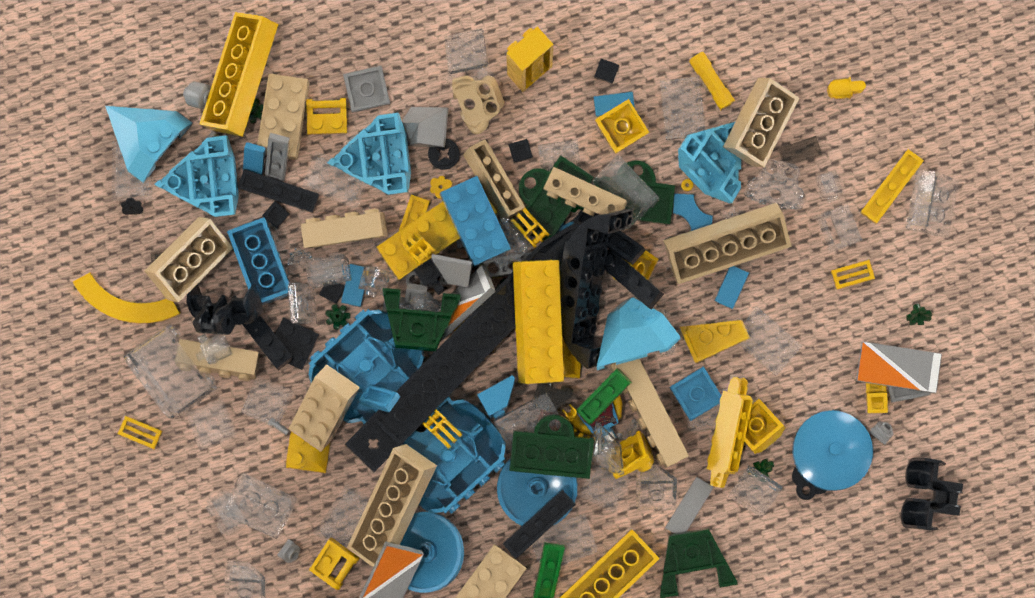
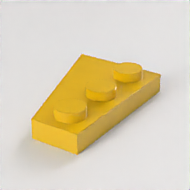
[680,320,750,363]

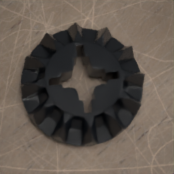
[428,138,460,170]

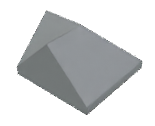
[402,107,449,147]
[431,254,473,288]

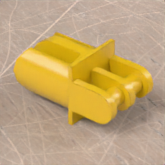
[827,77,866,99]
[510,208,550,248]
[403,233,435,264]
[422,409,462,449]

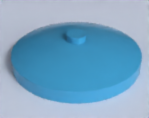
[792,410,873,491]
[497,459,577,526]
[400,512,464,593]

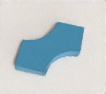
[673,193,713,231]

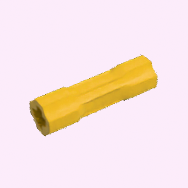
[689,52,735,111]

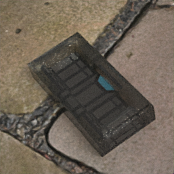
[778,136,822,168]

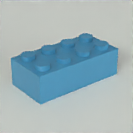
[440,176,511,267]
[227,217,294,305]

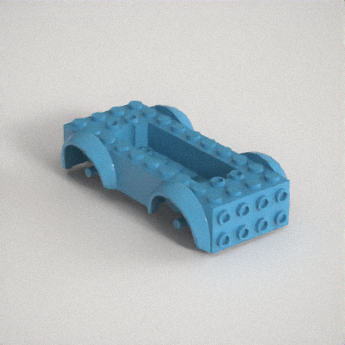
[308,309,506,514]

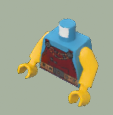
[562,395,623,443]

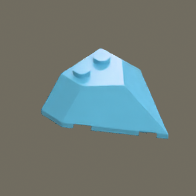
[105,106,193,183]
[327,113,411,195]
[678,122,741,204]
[154,135,239,217]
[596,297,681,370]

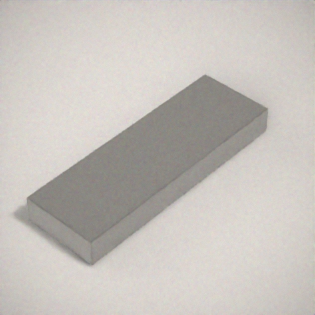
[265,133,290,182]
[665,477,714,534]

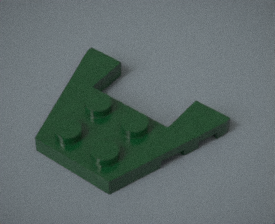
[382,288,461,351]
[660,528,738,598]

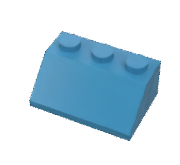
[477,375,515,420]

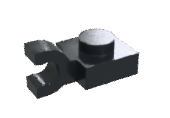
[414,259,445,295]

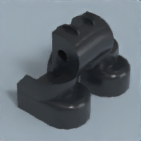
[186,284,263,335]
[901,458,963,531]

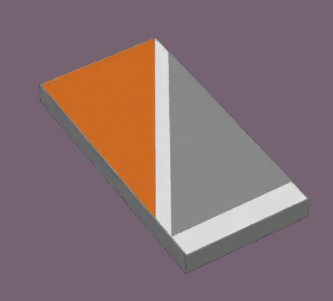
[432,265,495,341]
[856,341,942,394]
[359,541,424,598]

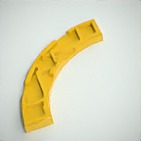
[73,273,180,324]

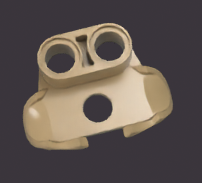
[452,76,504,135]

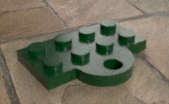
[517,155,594,240]
[595,160,675,225]
[509,414,594,479]

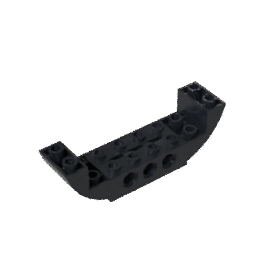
[560,208,633,369]

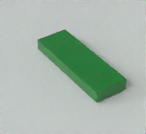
[576,368,632,425]
[532,542,565,598]

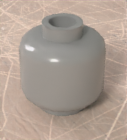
[183,81,211,109]

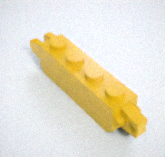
[707,377,753,488]

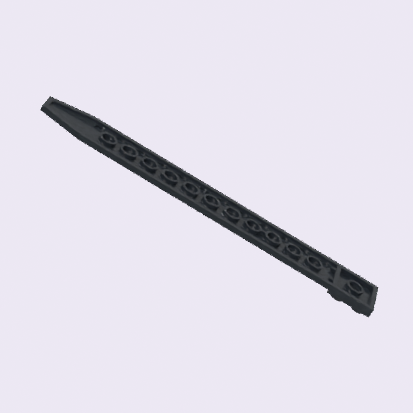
[345,223,579,473]

